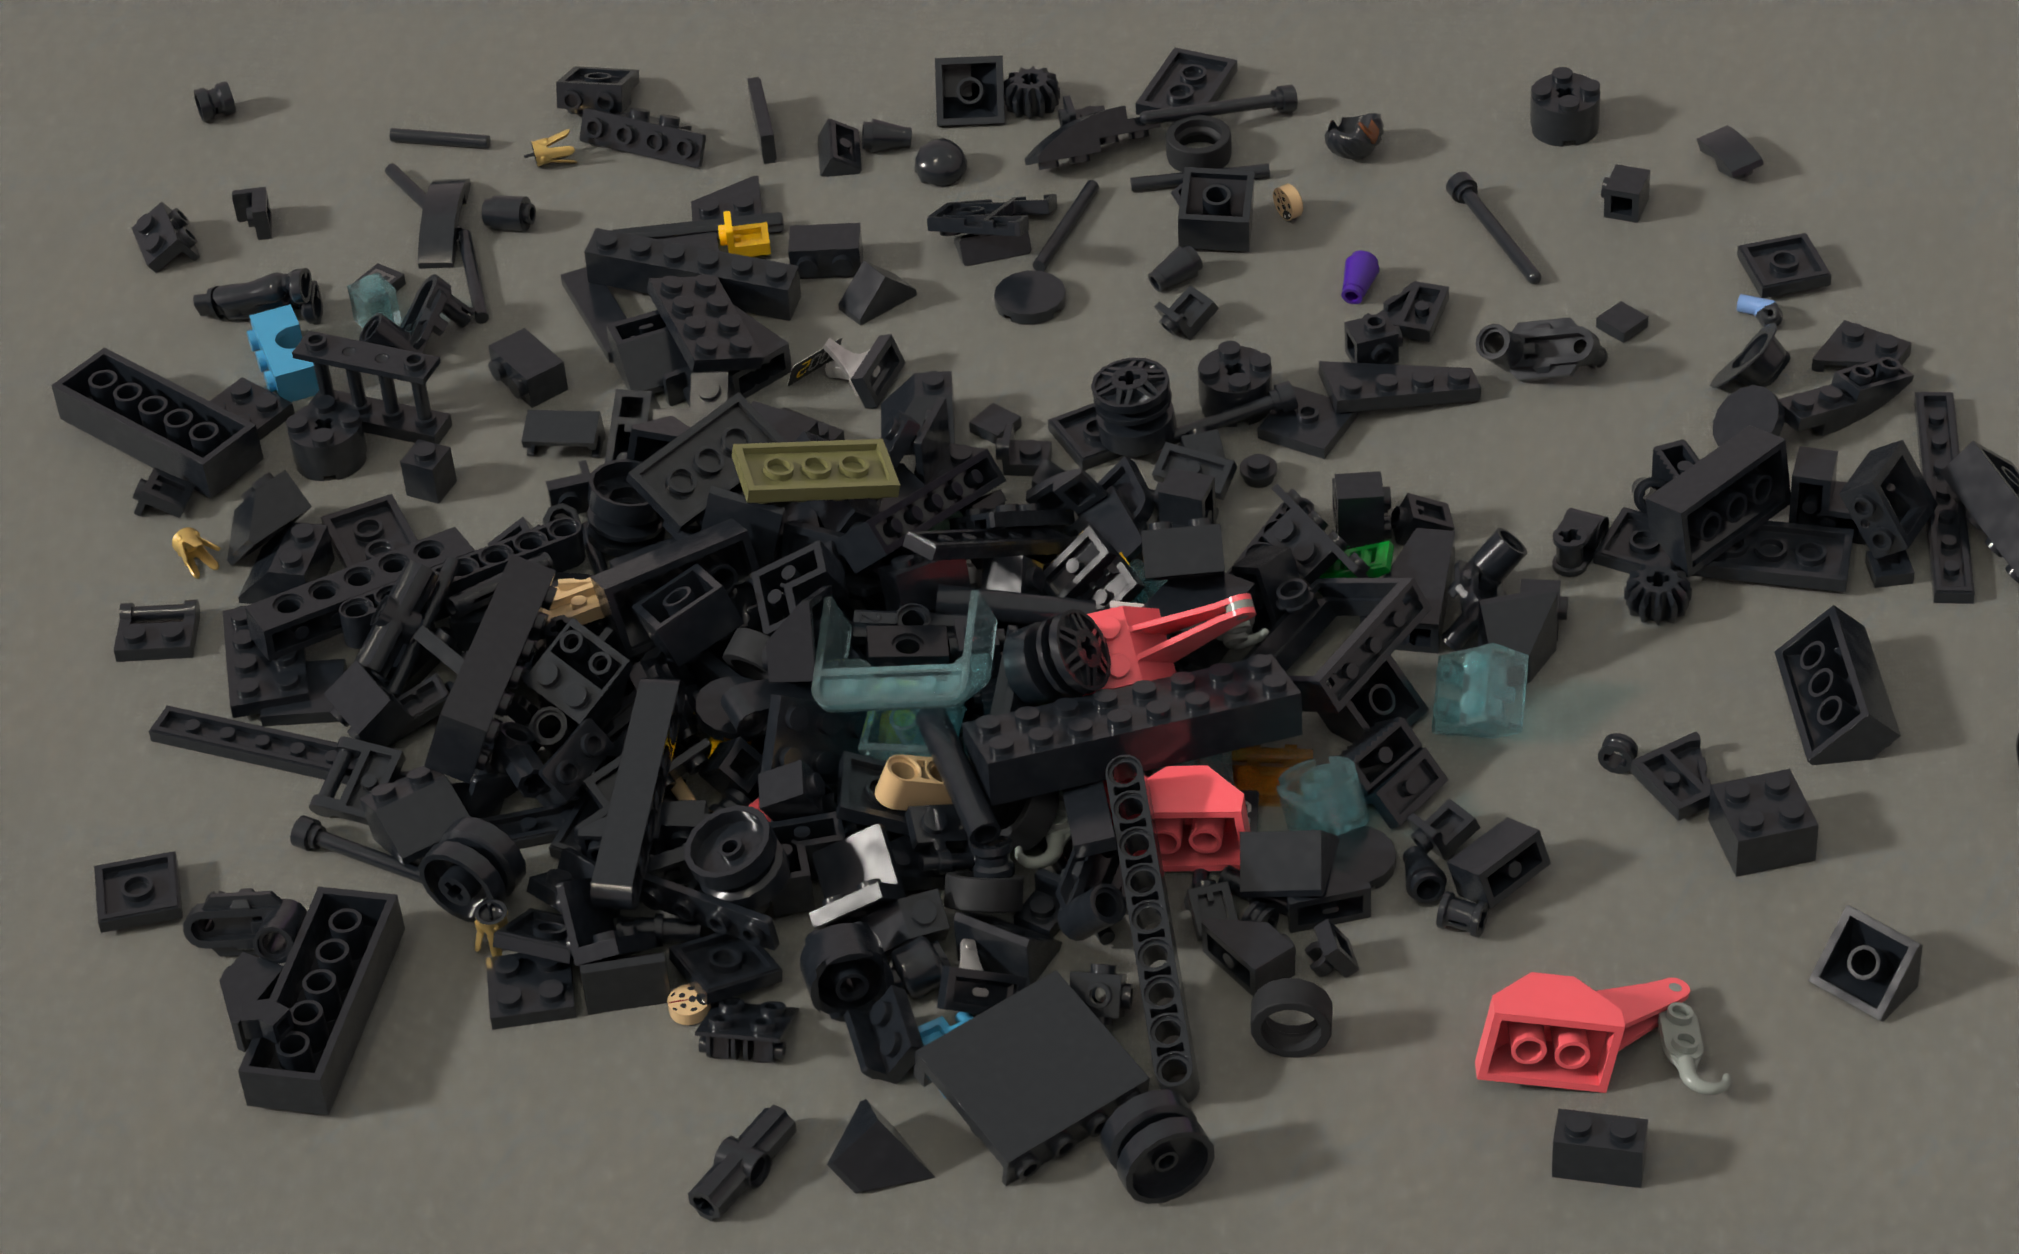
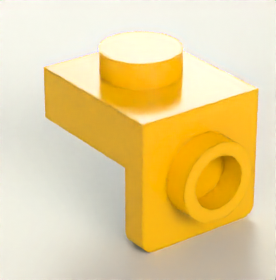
[718,211,771,258]

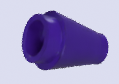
[1341,250,1380,304]

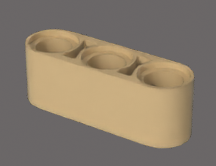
[875,754,953,811]

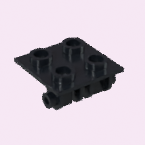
[695,997,799,1063]

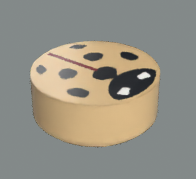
[1273,183,1303,221]
[667,984,711,1025]

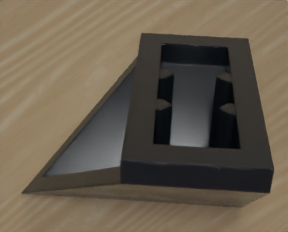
[827,1099,936,1194]

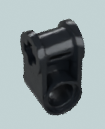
[1552,508,1609,577]

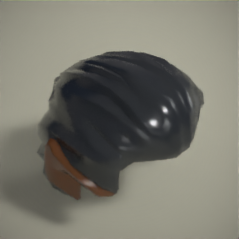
[1324,113,1384,159]

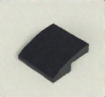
[1043,525,1145,612]

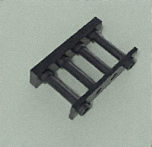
[292,331,452,444]

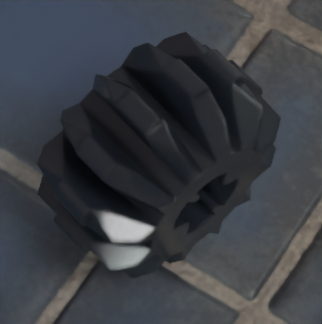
[1004,66,1061,120]
[1624,561,1692,626]

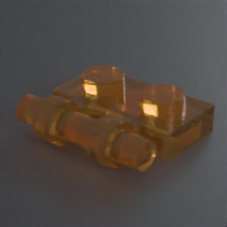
[1228,744,1314,808]

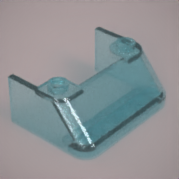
[811,590,997,712]

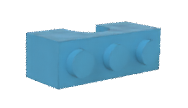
[247,304,319,402]

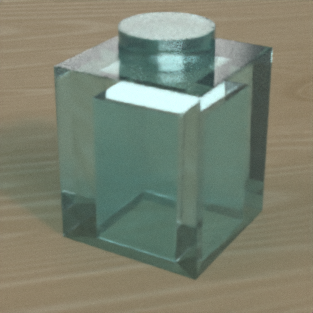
[347,272,402,328]

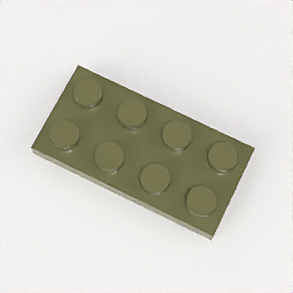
[732,439,900,504]

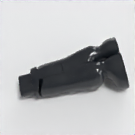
[193,268,323,324]

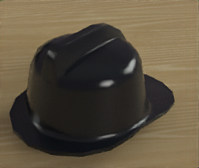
[1710,323,1791,388]

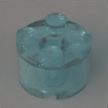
[1276,756,1369,835]

